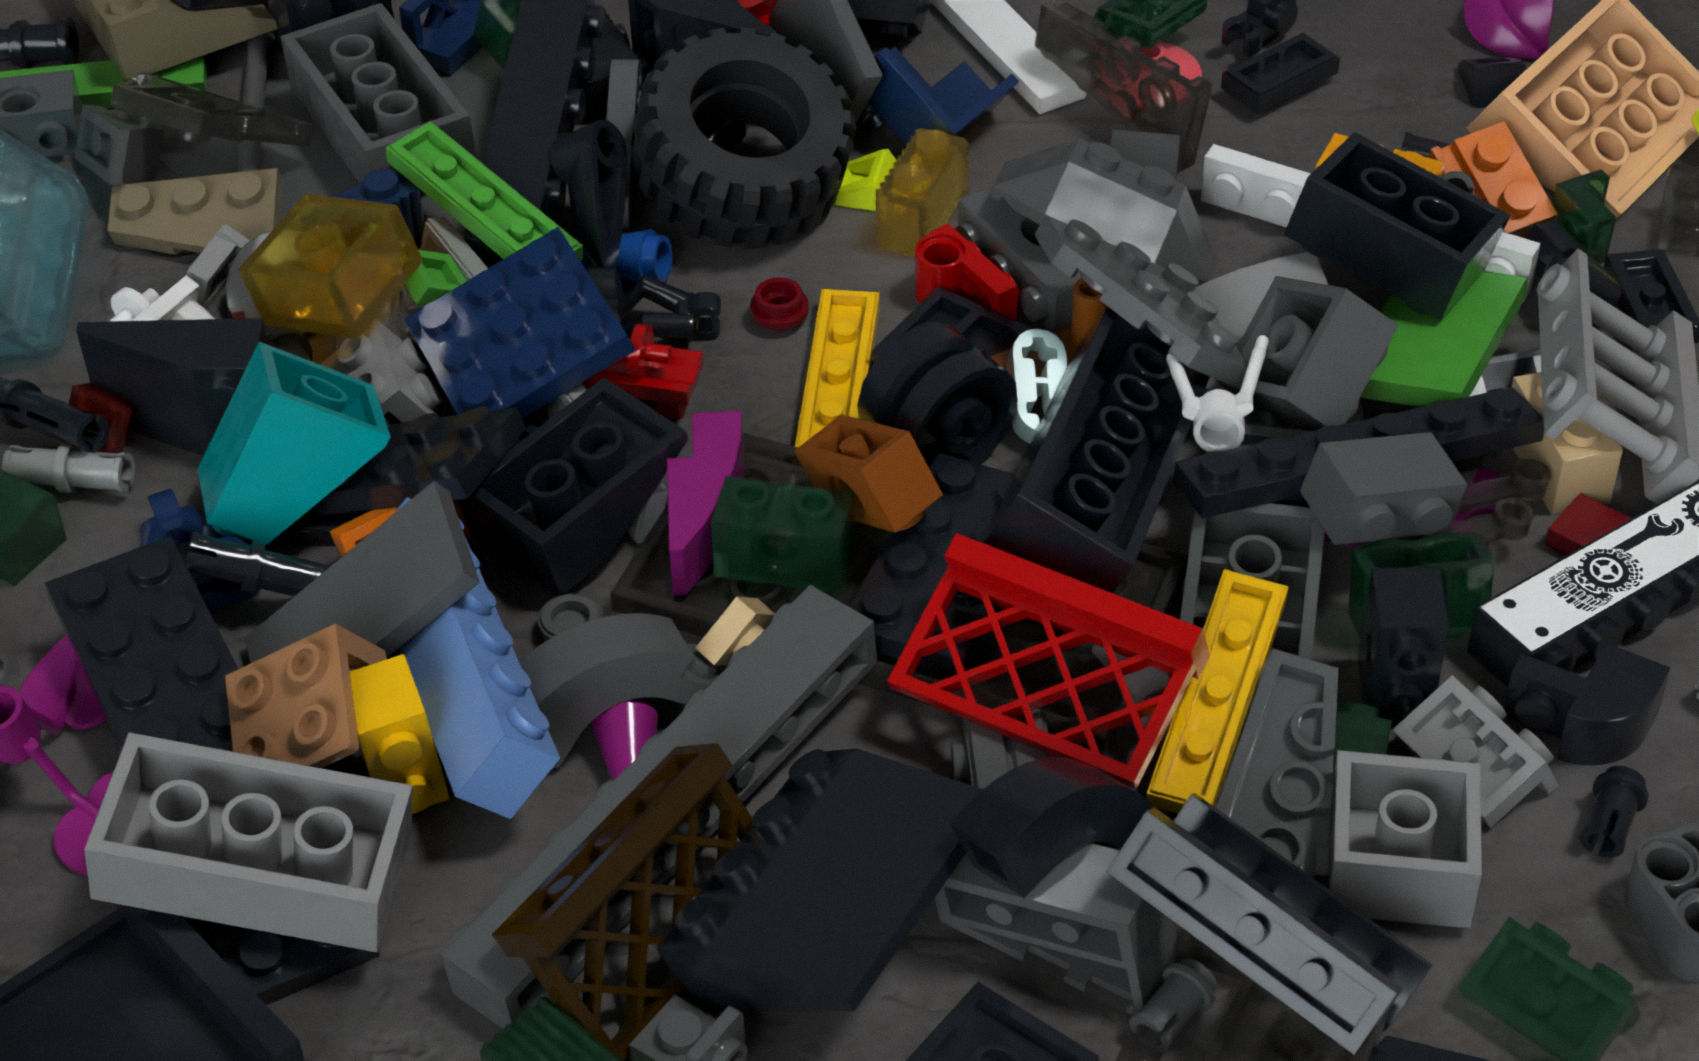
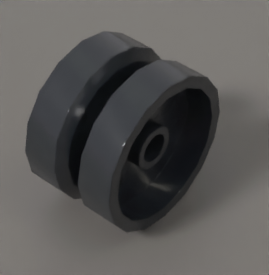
[857,322,1018,468]

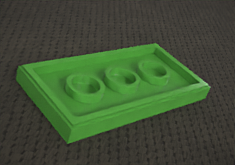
[1360,272,1527,407]

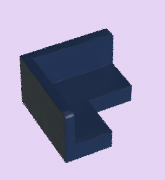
[868,46,1019,166]

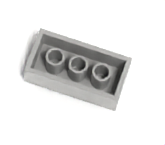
[84,732,413,952]

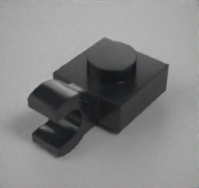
[1221,0,1298,57]

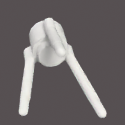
[1166,335,1269,452]

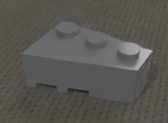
[935,843,1181,1016]

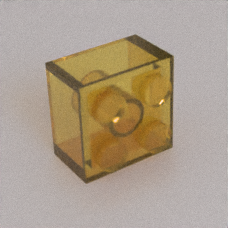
[237,194,423,339]

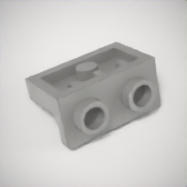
[1392,675,1559,828]

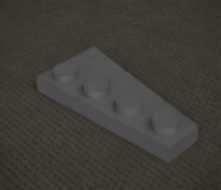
[1216,648,1338,888]

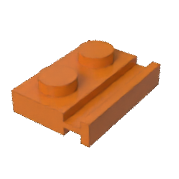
[1427,121,1557,237]

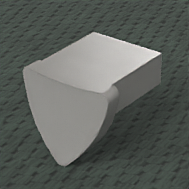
[186,224,250,310]

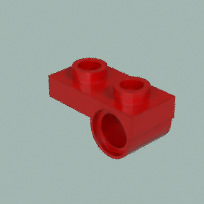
[915,223,1019,321]

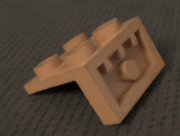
[225,623,386,768]

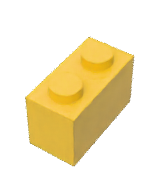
[350,654,450,813]

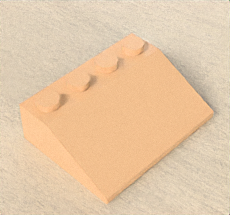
[1466,0,1699,221]

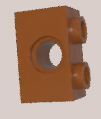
[794,414,943,533]

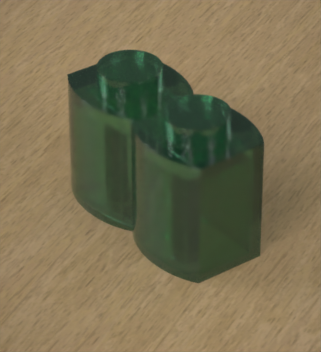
[1348,532,1495,639]

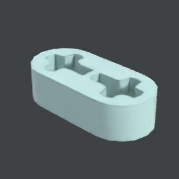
[1007,328,1068,444]

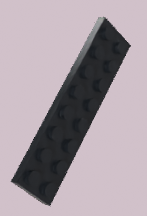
[45,536,380,1005]

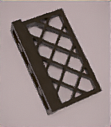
[492,743,753,1061]

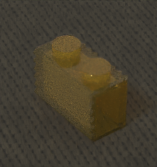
[876,128,969,257]

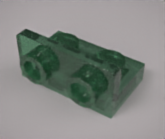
[1091,0,1208,58]
[1458,917,1641,1061]

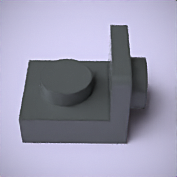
[629,995,748,1061]

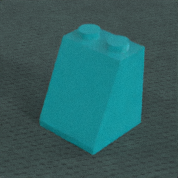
[197,342,391,545]

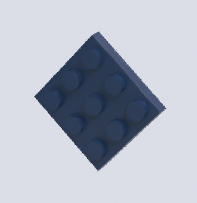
[404,227,636,418]

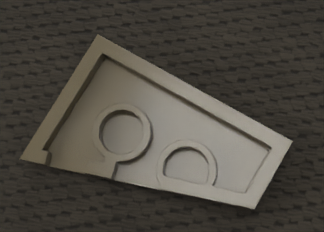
[107,168,283,255]

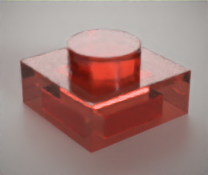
[64,383,132,453]

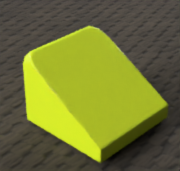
[834,149,908,212]

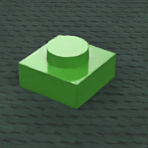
[393,247,466,307]

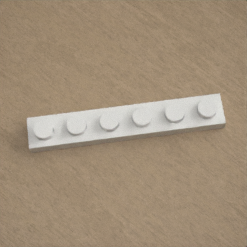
[1201,144,1540,302]

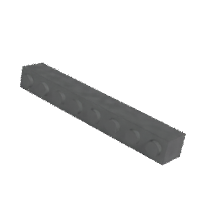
[440,585,878,1038]

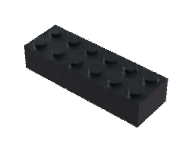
[983,305,1210,593]

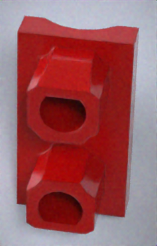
[582,323,704,420]

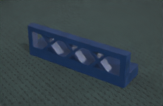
[399,0,521,75]

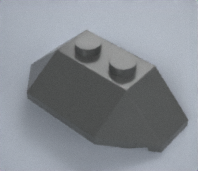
[989,138,1215,286]

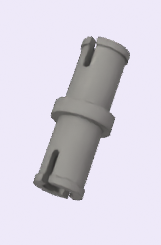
[2,444,135,493]

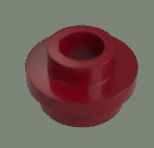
[750,277,809,331]

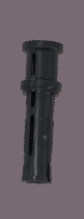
[0,17,79,68]

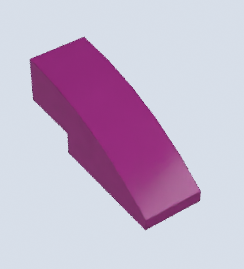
[667,411,744,596]

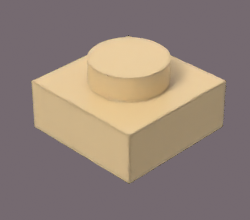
[695,596,775,666]

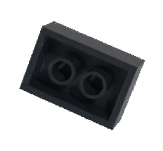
[1284,132,1511,321]

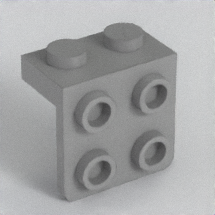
[319,319,443,422]

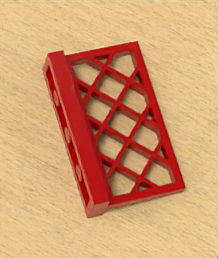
[887,533,1210,790]

